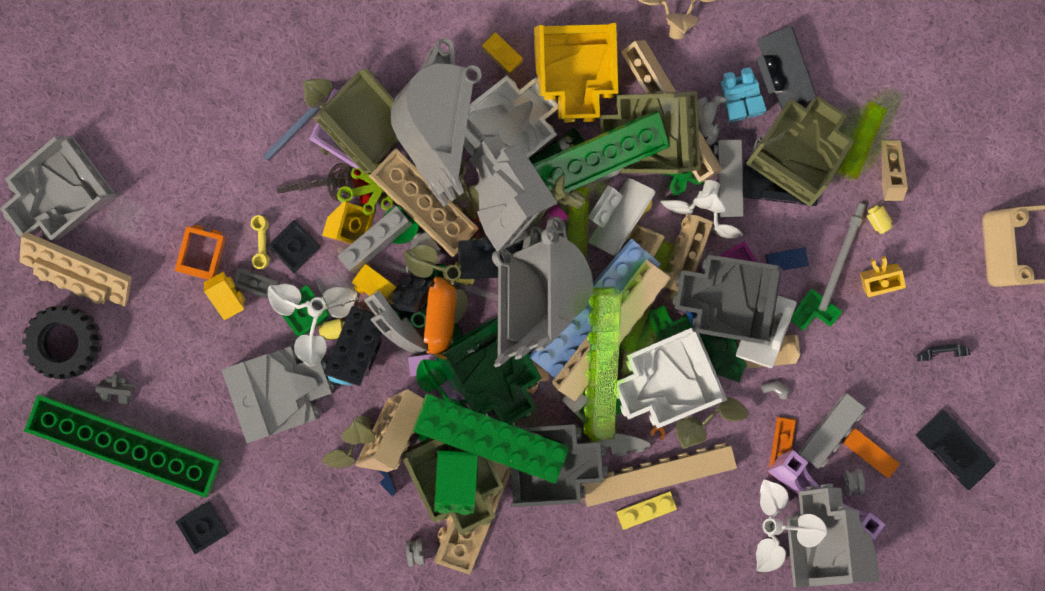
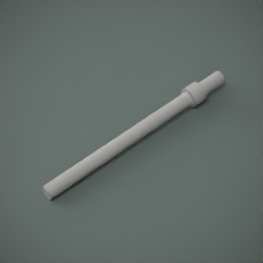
[819,203,866,311]

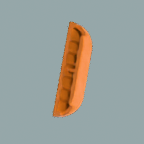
[424,277,457,354]

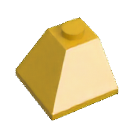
[322,202,375,244]

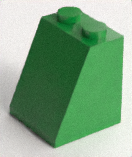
[434,451,478,515]

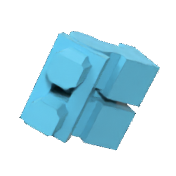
[720,67,766,123]

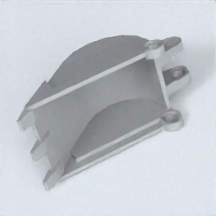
[391,38,482,207]
[492,216,593,368]

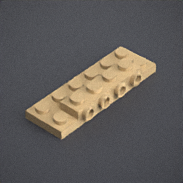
[369,149,479,257]
[19,232,132,307]
[434,461,511,575]

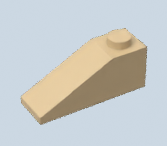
[881,140,908,201]

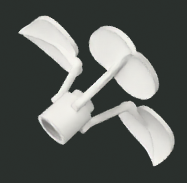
[660,180,744,238]
[268,284,357,367]
[756,480,828,572]

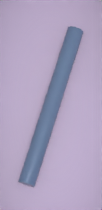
[263,107,321,161]

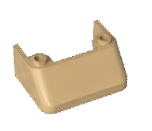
[982,205,1045,287]

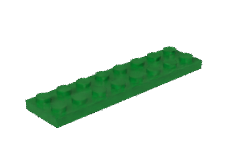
[532,111,670,193]
[412,394,569,484]

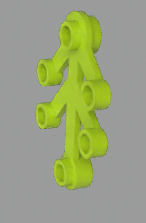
[337,162,393,215]

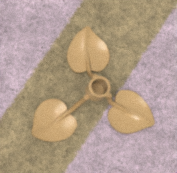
[638,0,716,39]

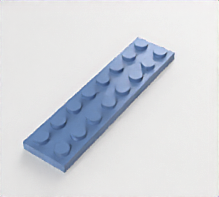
[530,238,660,378]

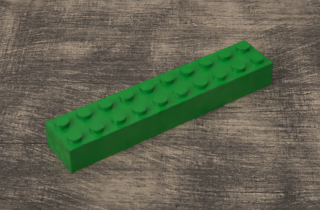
[24,394,223,498]

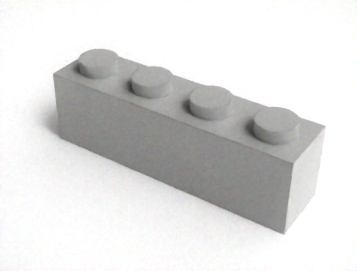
[713,140,743,218]
[337,206,413,274]
[797,393,865,469]

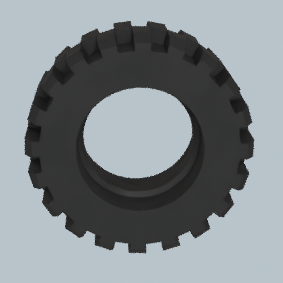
[22,306,102,379]

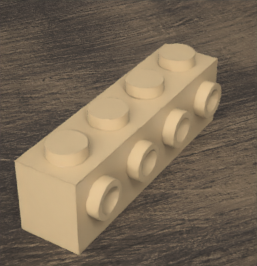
[664,214,713,292]

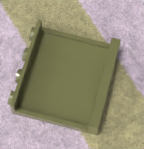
[313,68,399,174]

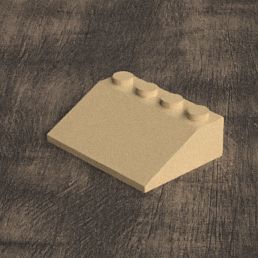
[355,389,424,472]

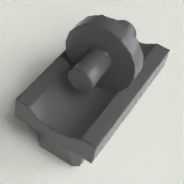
[96,372,135,404]

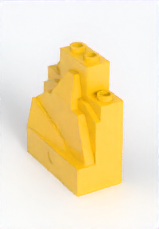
[534,23,618,123]

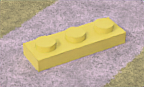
[616,491,677,530]

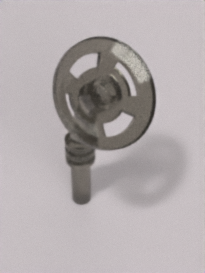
[276,163,354,201]

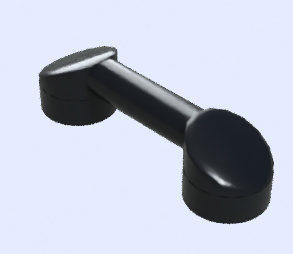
[917,343,971,362]

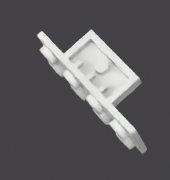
[588,178,655,256]
[736,296,797,368]

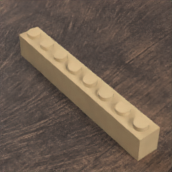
[621,40,723,183]
[552,259,670,401]
[581,442,737,507]

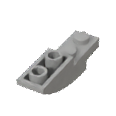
[364,290,428,354]
[588,432,650,457]

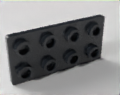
[756,26,817,109]
[742,160,818,206]
[458,237,524,279]
[324,306,382,386]
[915,410,996,490]

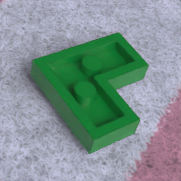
[790,289,842,331]
[646,305,692,342]

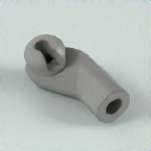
[761,381,789,400]

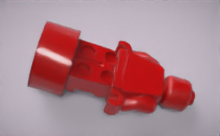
[353,170,372,207]

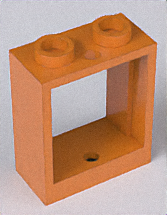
[174,224,227,280]

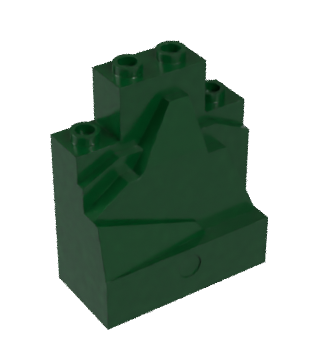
[433,315,542,426]

